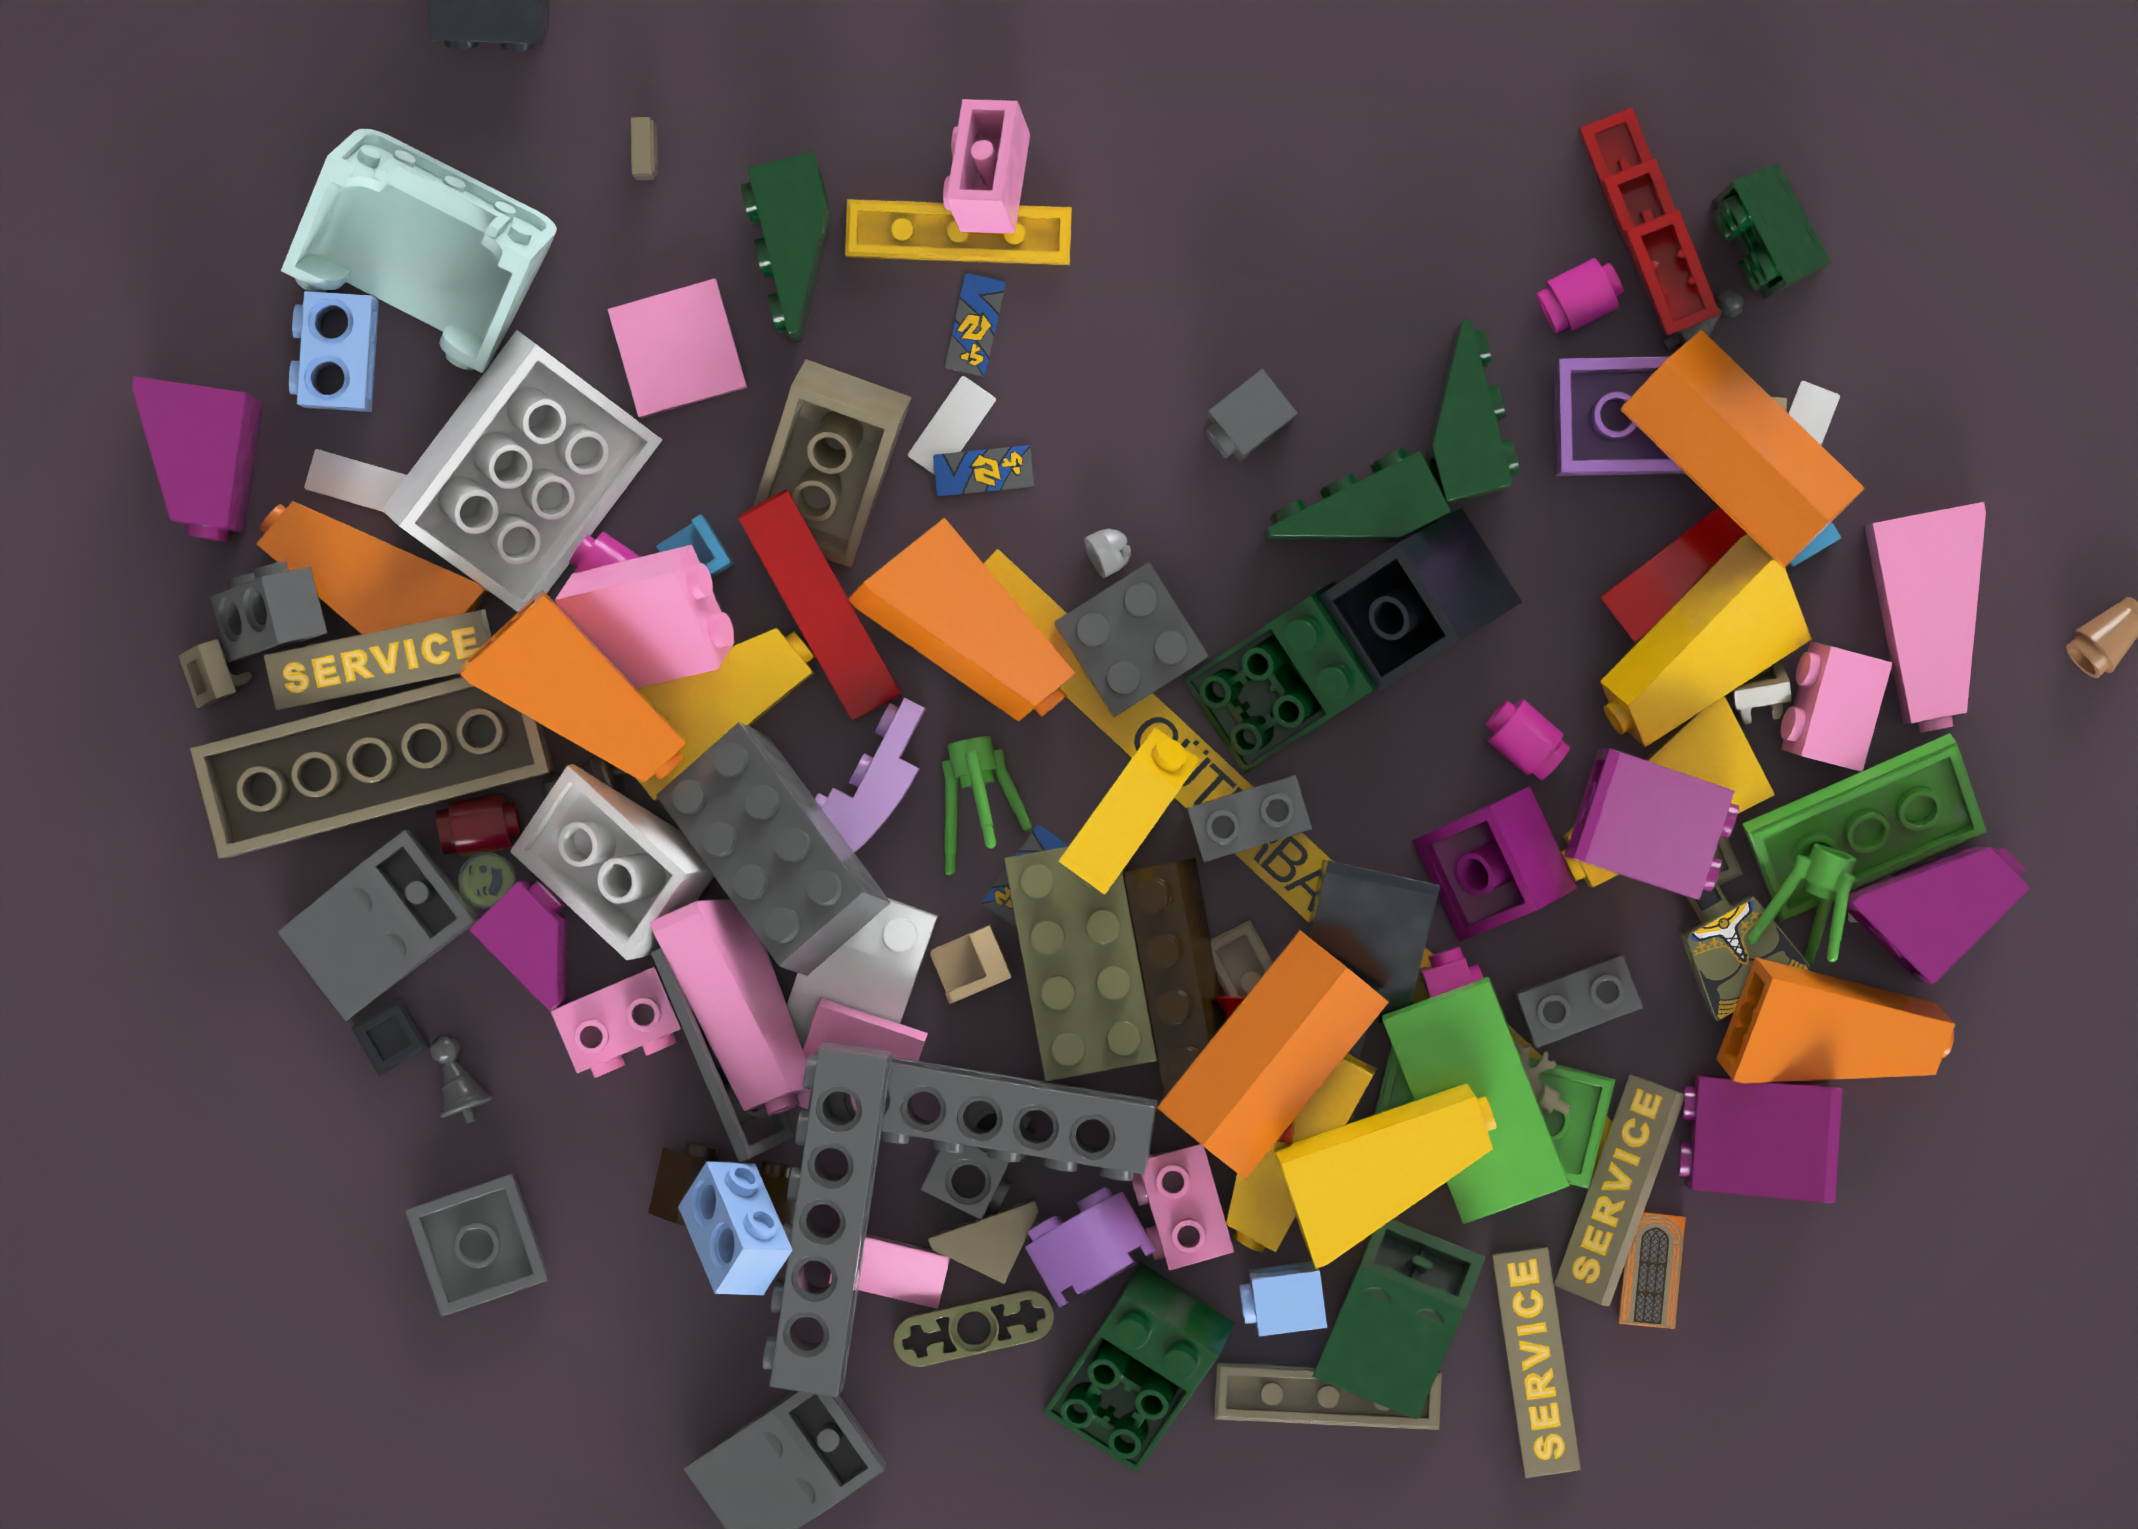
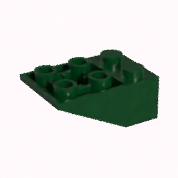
[740,151,832,343]
[1710,163,1832,299]
[1426,318,1519,505]
[1263,447,1451,543]
[1183,581,1376,774]
[1312,1219,1486,1420]
[1043,1262,1235,1473]

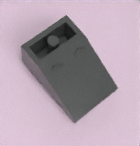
[278,830,480,1021]
[683,1390,886,1529]

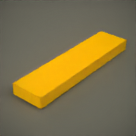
[845,199,1072,265]

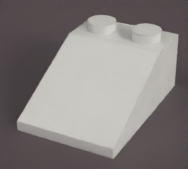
[510,764,714,960]
[787,898,938,1047]

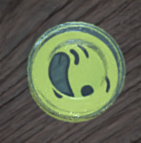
[458,852,516,909]

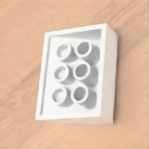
[381,330,662,612]

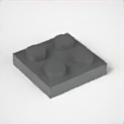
[1054,562,1210,717]
[405,1173,550,1317]

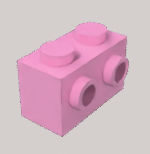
[943,99,1030,234]
[1781,641,1892,772]
[550,966,682,1078]
[1132,1141,1234,1271]

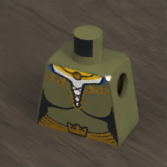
[1679,881,1811,1021]

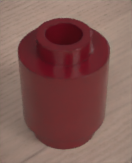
[436,793,522,858]

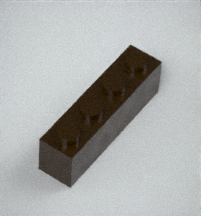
[1123,858,1226,1095]

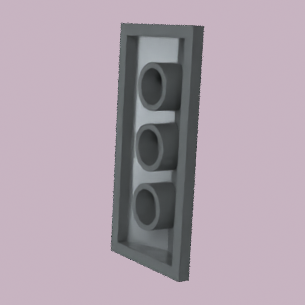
[651,948,794,1163]

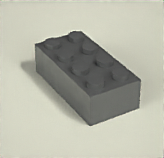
[656,722,891,976]

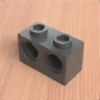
[1205,368,1298,462]
[210,561,327,662]
[1186,775,1312,862]
[1512,953,1643,1048]
[921,1101,1036,1220]

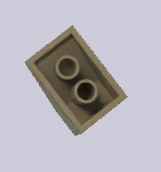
[753,359,912,568]

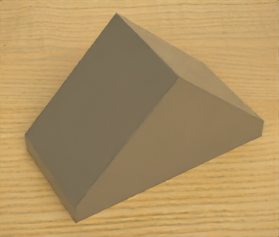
[928,1197,1039,1284]

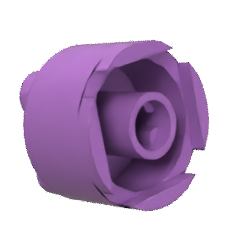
[1025,1187,1157,1307]

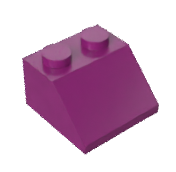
[1412,786,1578,941]
[469,880,569,1011]

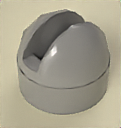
[1083,528,1131,578]

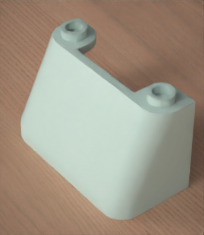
[281,129,557,373]

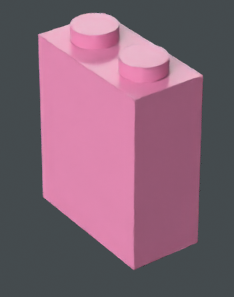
[555,545,734,688]

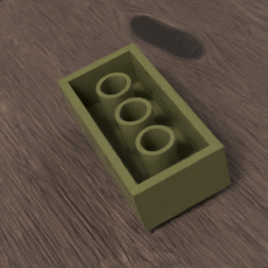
[1004,846,1157,1082]

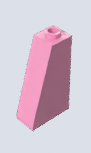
[1865,502,1986,733]
[649,899,811,1116]

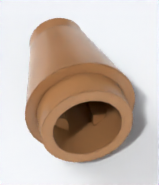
[2066,597,2138,678]

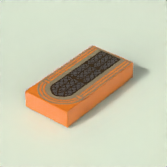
[1617,1212,1686,1329]

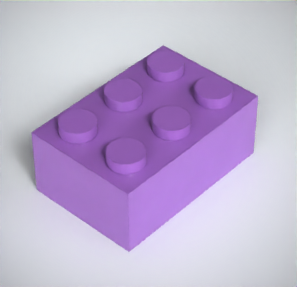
[1553,355,1730,476]

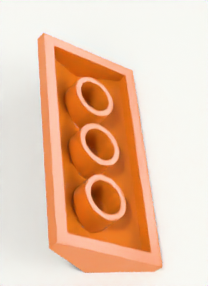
[1621,330,1865,569]
[1156,930,1389,1180]

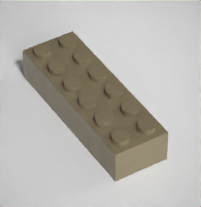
[190,677,555,858]

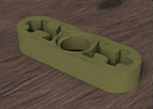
[893,1288,1054,1367]

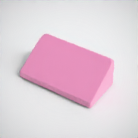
[829,1234,950,1309]

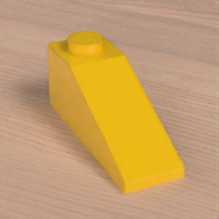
[1059,727,1200,895]

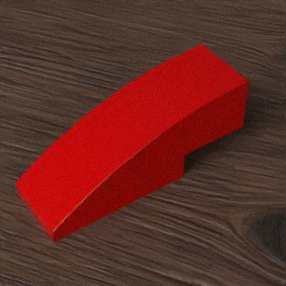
[1600,506,1747,642]

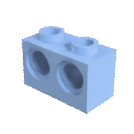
[289,291,379,412]
[678,1161,792,1295]
[1239,1261,1327,1336]

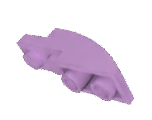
[815,698,926,853]

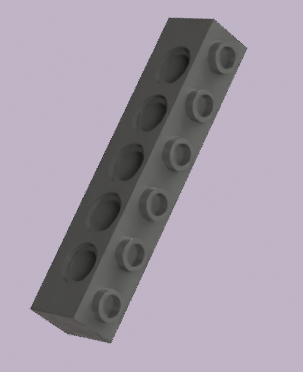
[763,1041,893,1397]
[808,1051,1158,1181]

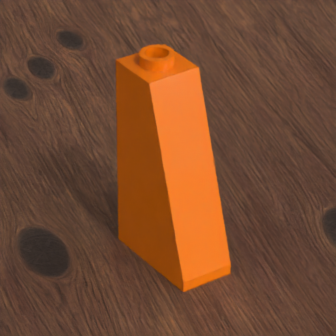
[256,501,490,634]
[848,518,1076,722]
[459,590,686,783]
[1716,957,1955,1083]

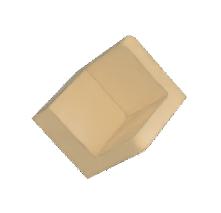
[930,924,1012,1004]

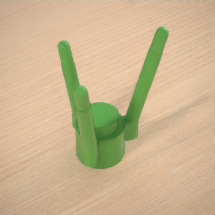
[942,736,1032,876]
[1747,844,1857,967]

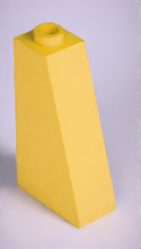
[1600,534,1812,747]
[636,628,815,800]
[1561,696,1775,887]
[1226,1053,1377,1253]
[1274,1083,1497,1269]

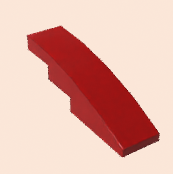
[1578,107,1720,336]
[738,489,901,721]

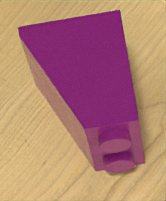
[132,376,263,542]
[1564,748,1739,900]
[1846,846,2030,985]
[1677,1074,1843,1203]

